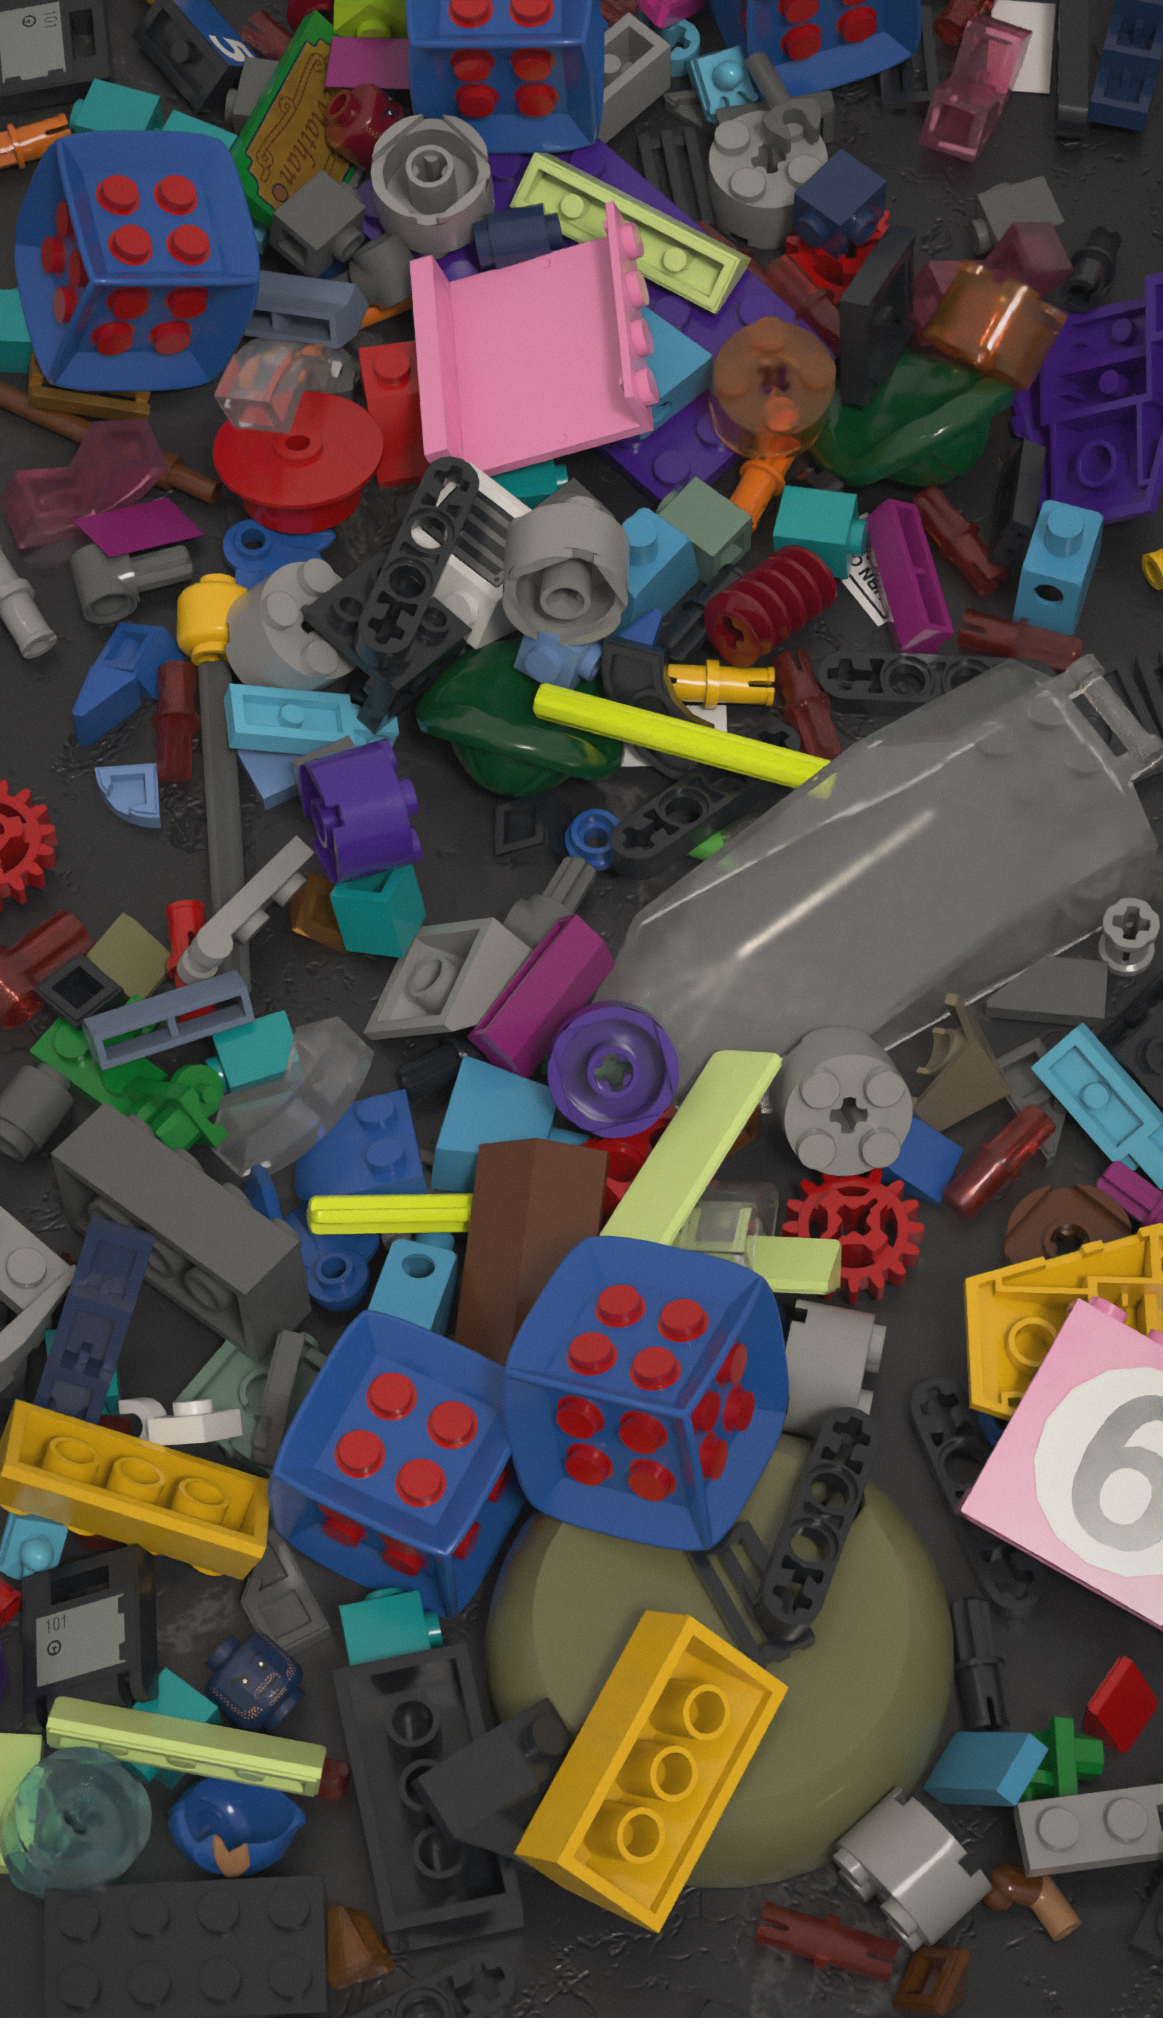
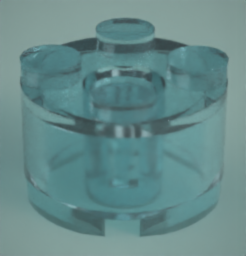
[0,1747,152,1899]

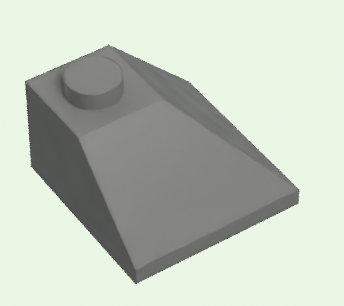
[363,917,533,1040]

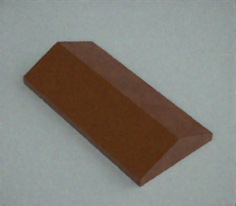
[454,1138,610,1367]

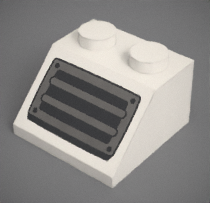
[411,463,532,650]

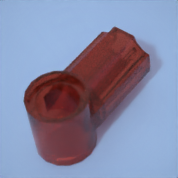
[0,908,95,1029]

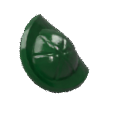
[803,350,1016,487]
[415,639,625,797]

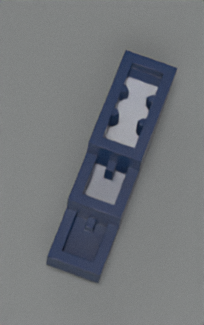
[1087,0,1163,132]
[33,1216,157,1425]

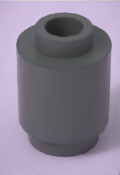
[0,1063,74,1162]

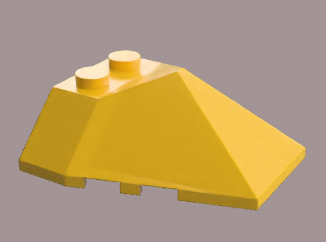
[963,1223,1163,1421]

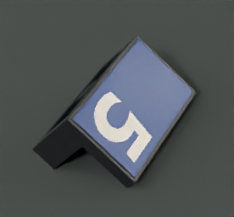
[132,0,259,114]

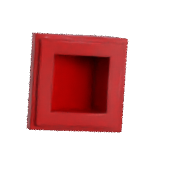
[1081,1655,1158,1755]

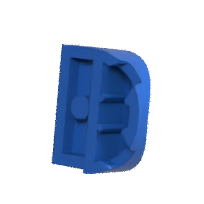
[295,1089,429,1214]

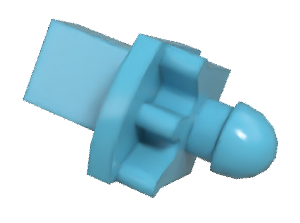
[684,45,758,124]
[0,1512,68,1580]

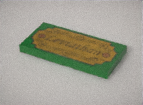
[230,10,398,233]

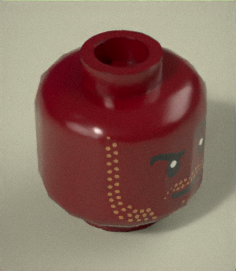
[325,83,411,172]

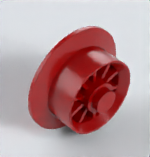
[213,391,384,534]

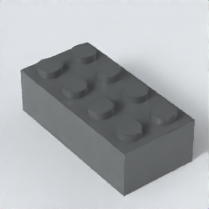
[51,1102,312,1364]

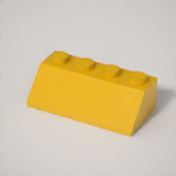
[0,1399,269,1580]
[513,1610,789,1933]

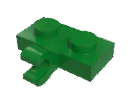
[29,994,170,1114]

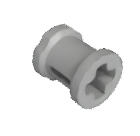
[1097,898,1160,977]

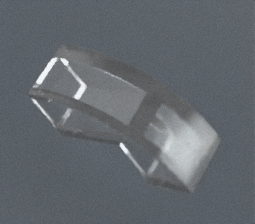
[214,338,343,434]
[209,1016,374,1183]
[678,1180,780,1270]

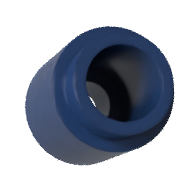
[473,203,564,270]

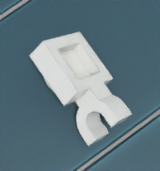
[118,1397,243,1446]

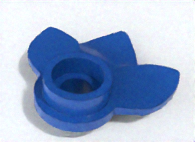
[222,519,336,590]
[283,1207,380,1312]

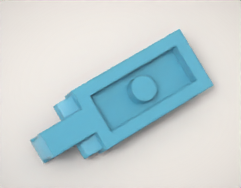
[223,683,399,755]
[1031,1023,1163,1190]

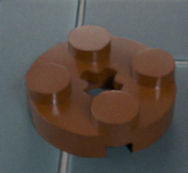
[1002,1183,1132,1267]

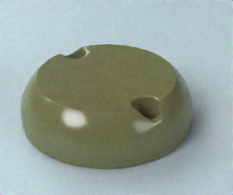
[484,1433,954,1888]

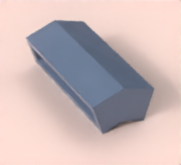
[244,270,369,349]
[82,970,255,1071]

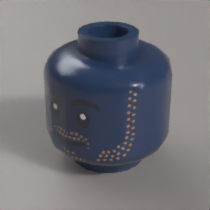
[204,1632,306,1734]

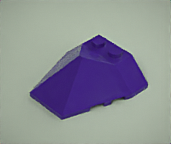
[994,272,1163,525]

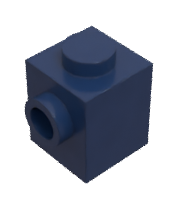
[792,148,887,260]

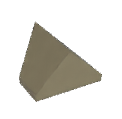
[911,992,1013,1132]

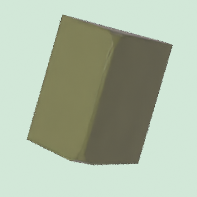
[86,912,172,1001]

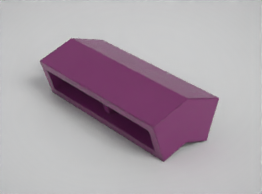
[864,499,954,654]
[467,914,615,1079]

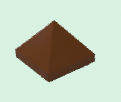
[892,1945,970,2016]

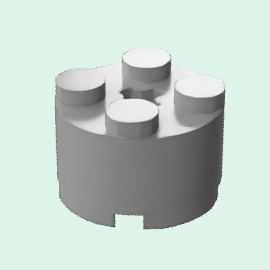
[708,110,828,249]
[370,114,495,259]
[503,496,630,646]
[225,558,357,692]
[769,1026,913,1176]
[782,1299,887,1445]
[832,1786,992,1952]

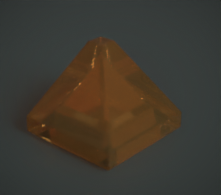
[290,872,350,954]
[328,1904,395,1989]

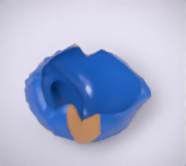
[167,1776,306,1879]

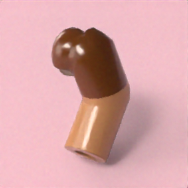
[982,1862,1082,1941]

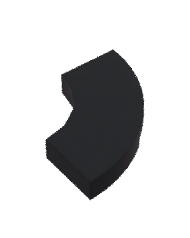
[602,634,715,781]

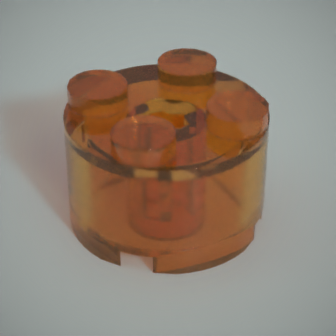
[923,259,1068,392]
[709,316,836,461]

